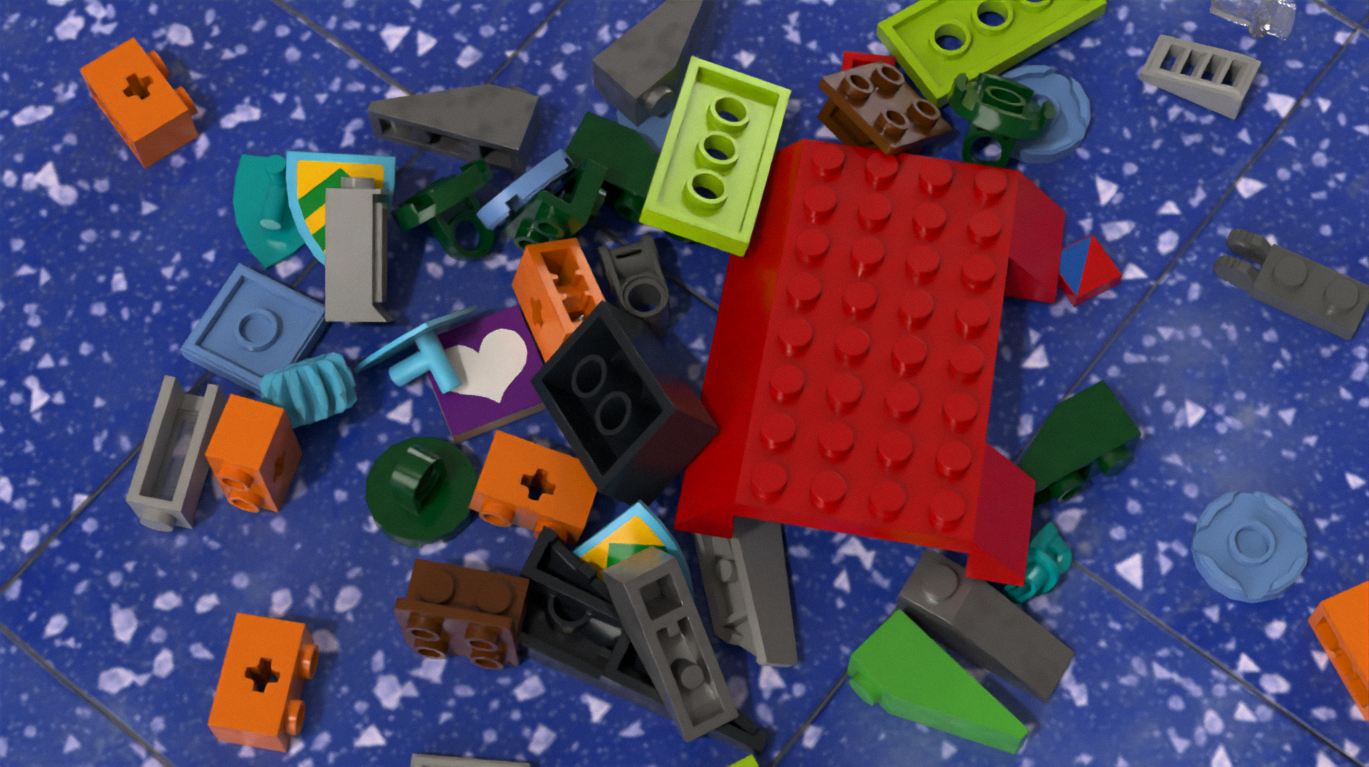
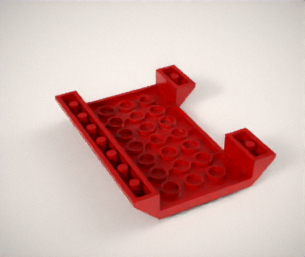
[674,138,1065,587]

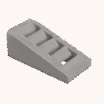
[1138,34,1262,120]

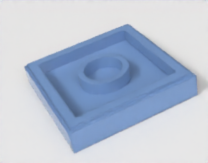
[180,263,331,397]

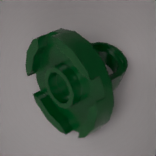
[947,73,1057,168]
[390,157,494,261]
[366,437,478,548]

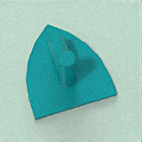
[233,154,306,271]

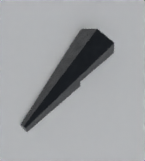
[519,526,769,757]

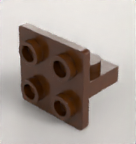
[817,61,952,156]
[394,559,531,670]

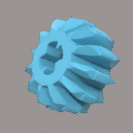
[259,353,357,429]

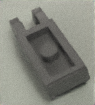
[1213,228,1369,340]

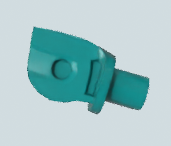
[1003,521,1072,604]

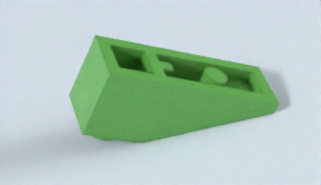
[847,609,1030,755]

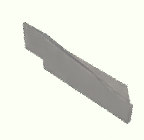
[680,472,798,667]

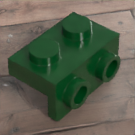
[501,158,608,251]

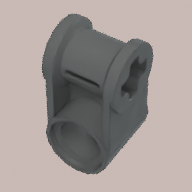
[597,233,671,340]

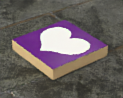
[415,305,547,444]

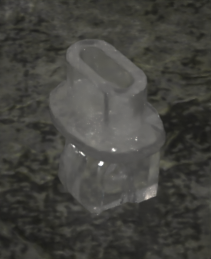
[1210,0,1296,40]

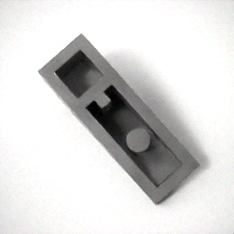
[592,0,715,127]
[367,84,542,176]
[601,546,739,743]
[895,547,1075,704]

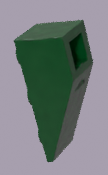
[561,111,707,247]
[1017,380,1141,518]

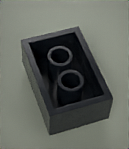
[530,300,719,507]

